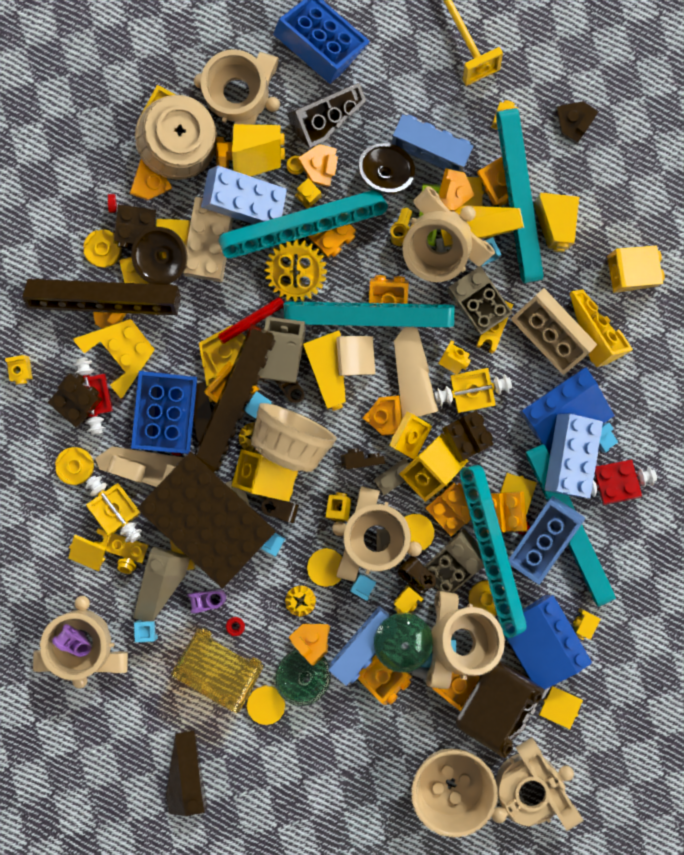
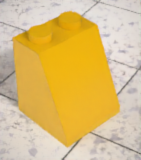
[232,124,285,177]
[534,192,579,252]
[607,246,665,293]
[399,433,469,502]
[231,449,298,502]

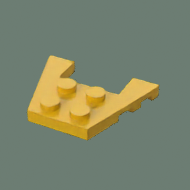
[73,319,155,399]
[199,325,245,402]

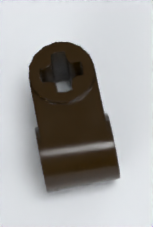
[275,380,305,405]
[261,498,299,523]
[398,556,436,594]

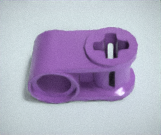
[187,589,226,613]
[52,624,91,657]

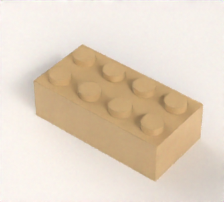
[183,197,234,282]
[511,288,597,375]

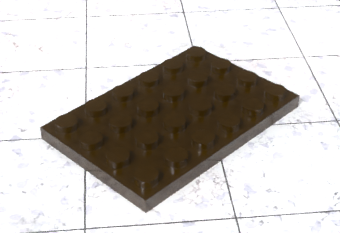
[136,451,276,589]

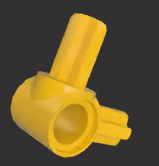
[390,208,412,246]

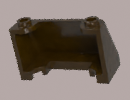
[455,661,545,758]

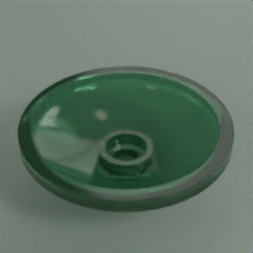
[374,613,433,672]
[275,649,331,706]

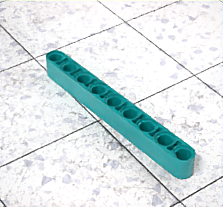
[496,108,544,284]
[218,190,388,258]
[283,301,455,327]
[525,444,616,607]
[460,465,526,638]

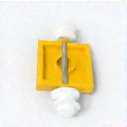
[434,368,512,413]
[85,476,142,543]

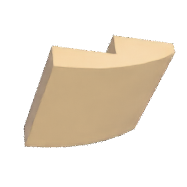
[337,336,375,376]

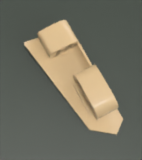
[394,327,438,418]
[96,446,183,487]

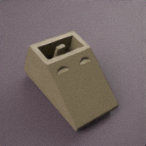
[446,266,513,335]
[258,317,306,383]
[425,528,484,593]

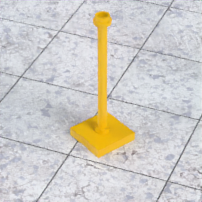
[443,0,503,86]

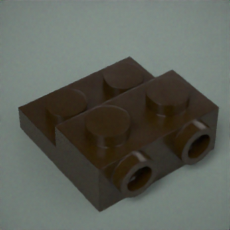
[113,204,156,248]
[47,373,102,428]
[442,411,494,463]
[340,448,385,470]

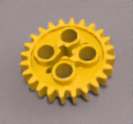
[265,239,327,302]

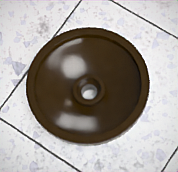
[358,143,415,194]
[131,227,188,285]

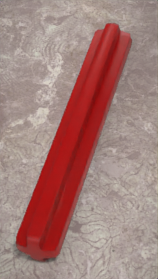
[218,298,284,344]

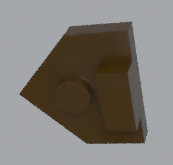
[556,101,599,144]

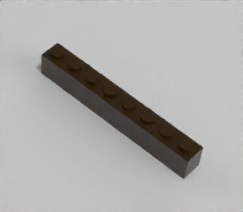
[22,279,181,316]
[194,324,275,472]

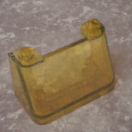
[171,628,264,713]

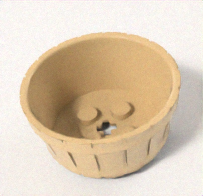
[135,95,217,180]
[251,403,337,472]
[412,748,498,837]

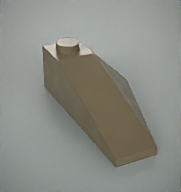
[133,546,190,621]

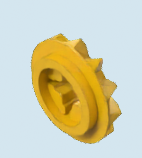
[239,422,259,453]
[285,585,316,617]

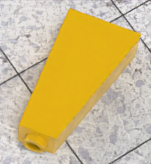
[303,331,346,411]

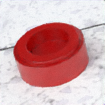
[108,194,117,213]

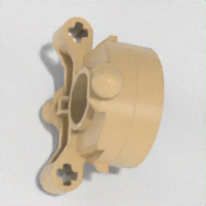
[194,50,280,140]
[403,186,495,282]
[332,486,422,582]
[417,591,504,689]
[33,596,128,689]
[491,737,584,831]

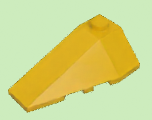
[441,206,524,247]
[569,289,633,367]

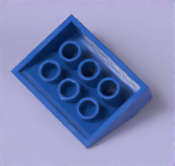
[273,0,370,84]
[519,367,615,455]
[131,371,197,454]
[504,595,592,689]

